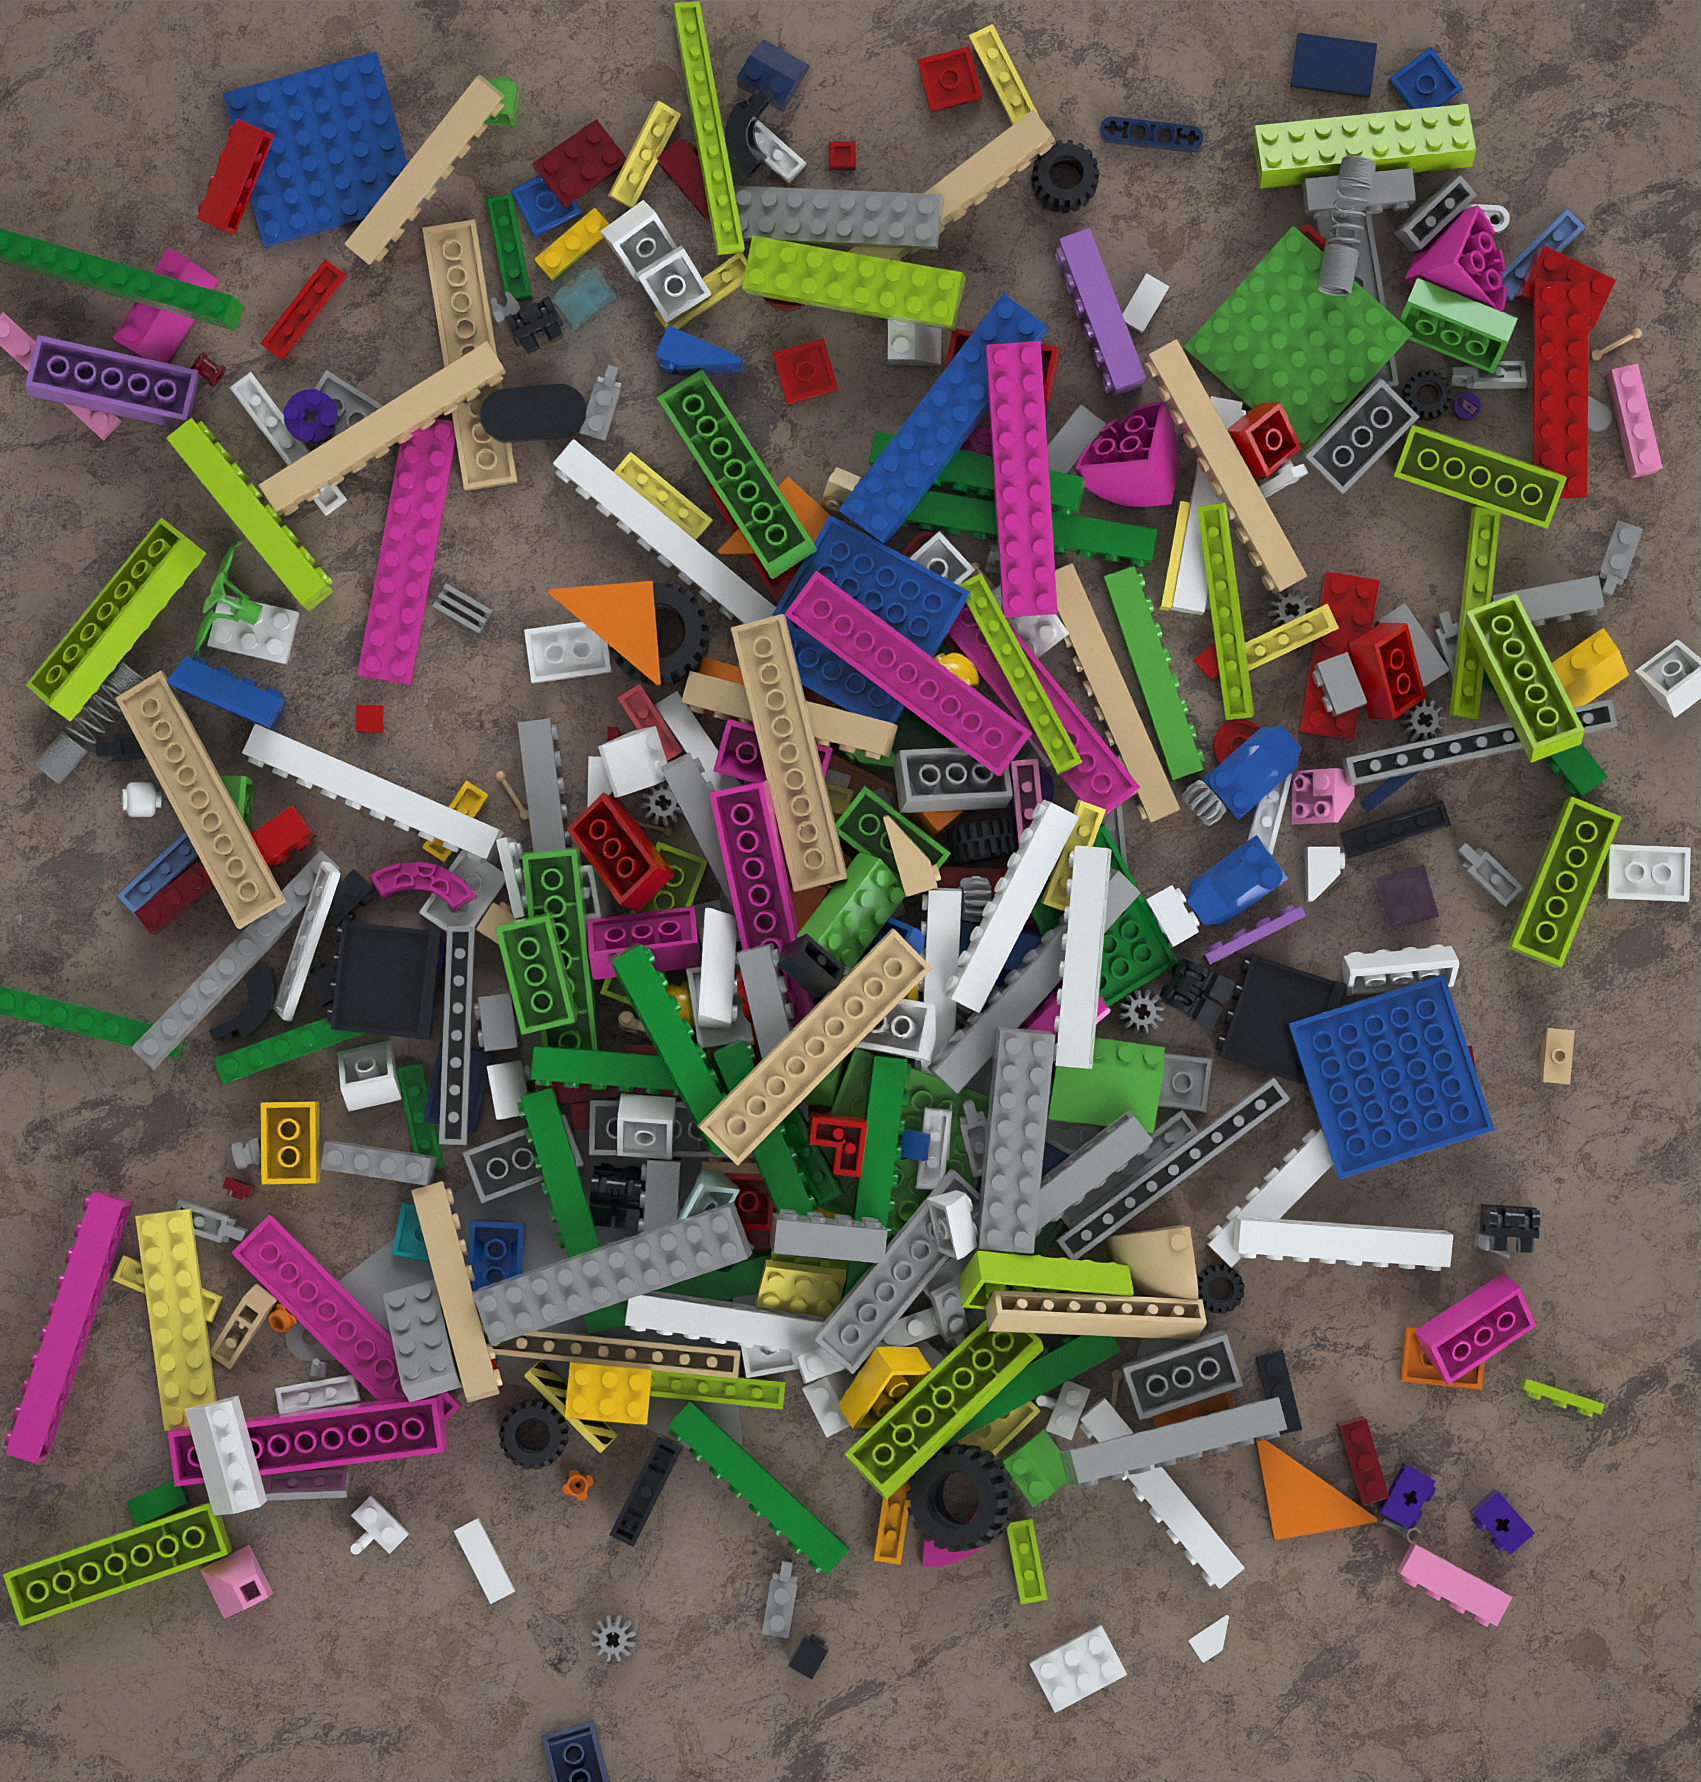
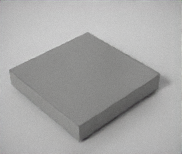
[1158,1053,1213,1113]

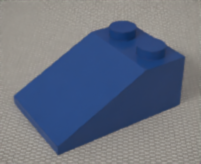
[655,325,744,376]

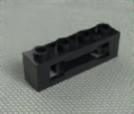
[609,1434,684,1547]

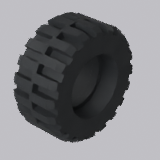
[608,580,710,686]
[906,1444,1016,1552]

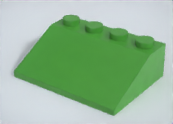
[1047,1038,1165,1134]

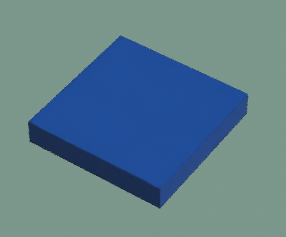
[1388,47,1463,110]
[511,176,582,238]

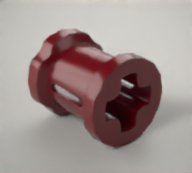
[191,352,226,387]

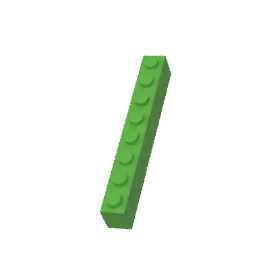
[1102,566,1206,782]

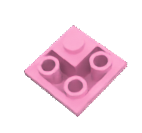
[1292,768,1355,825]
[200,1545,273,1619]

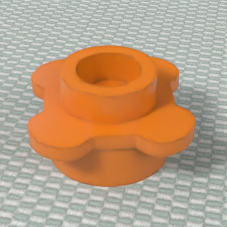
[268,1303,296,1333]
[562,1469,594,1501]

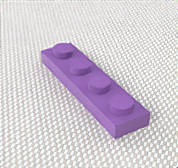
[1203,904,1306,965]

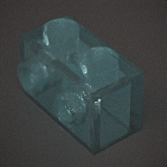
[553,268,616,331]

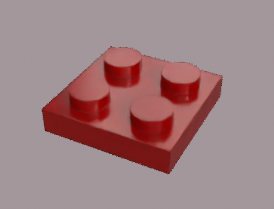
[917,46,983,113]
[772,338,838,406]

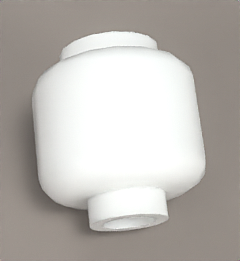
[121,782,161,817]

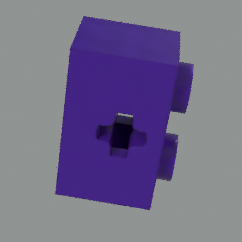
[1377,1462,1436,1529]
[1470,1489,1535,1555]

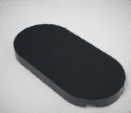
[479,384,587,443]

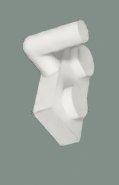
[1257,459,1308,498]
[1035,1380,1091,1440]
[351,1495,410,1554]

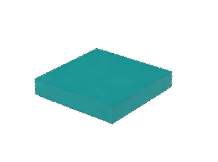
[391,1202,456,1263]

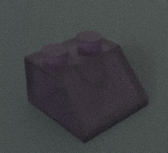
[1372,865,1439,931]

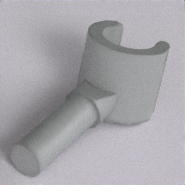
[1474,1234,1511,1259]
[310,1359,328,1377]
[1382,1517,1421,1544]

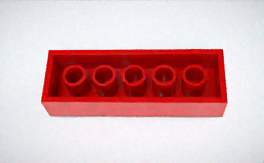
[1297,571,1380,742]

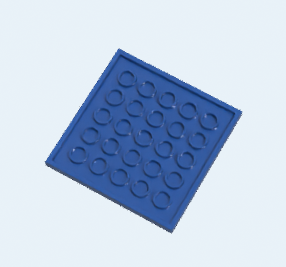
[222,51,419,248]
[771,515,971,725]
[1288,975,1495,1180]

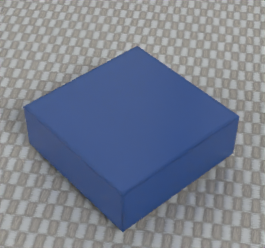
[901,1129,931,1161]

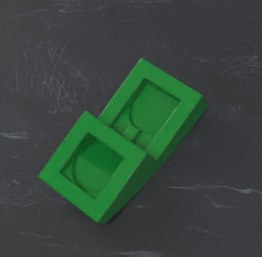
[126,1479,190,1526]

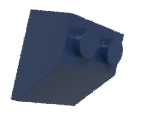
[736,40,810,112]

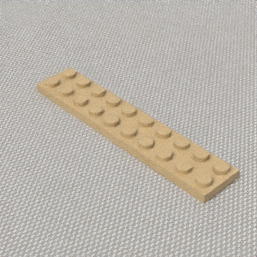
[422,219,518,491]
[731,614,848,892]
[115,670,286,929]
[698,929,932,1166]

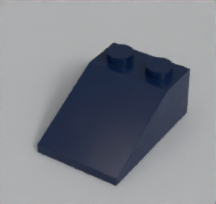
[541,1720,611,1782]

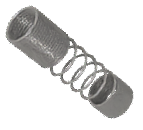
[1317,156,1376,296]
[34,661,145,784]

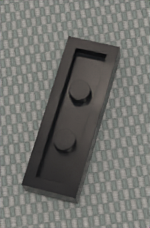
[1256,1350,1302,1435]

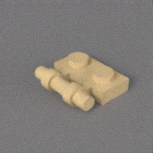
[618,1011,651,1041]

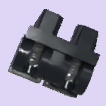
[504,296,564,354]
[1159,958,1236,1030]
[589,1163,643,1230]
[1480,1204,1540,1253]

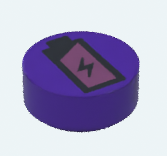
[1453,393,1481,421]

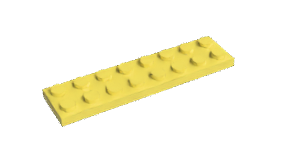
[135,1208,217,1431]

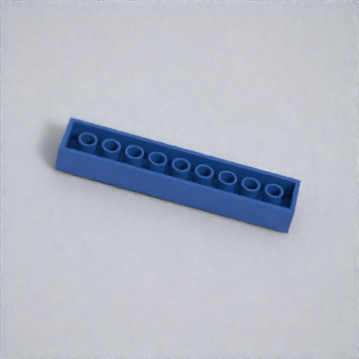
[839,293,1048,545]

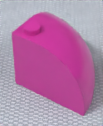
[1405,205,1507,312]
[1075,401,1178,507]

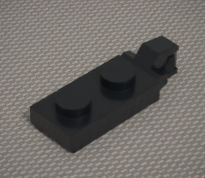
[95,732,147,762]

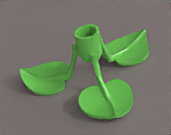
[194,540,263,657]

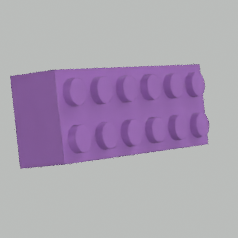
[1054,228,1146,399]
[25,335,199,428]

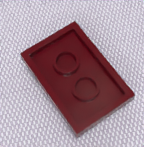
[532,119,627,208]

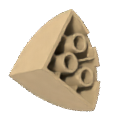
[1105,1224,1198,1299]

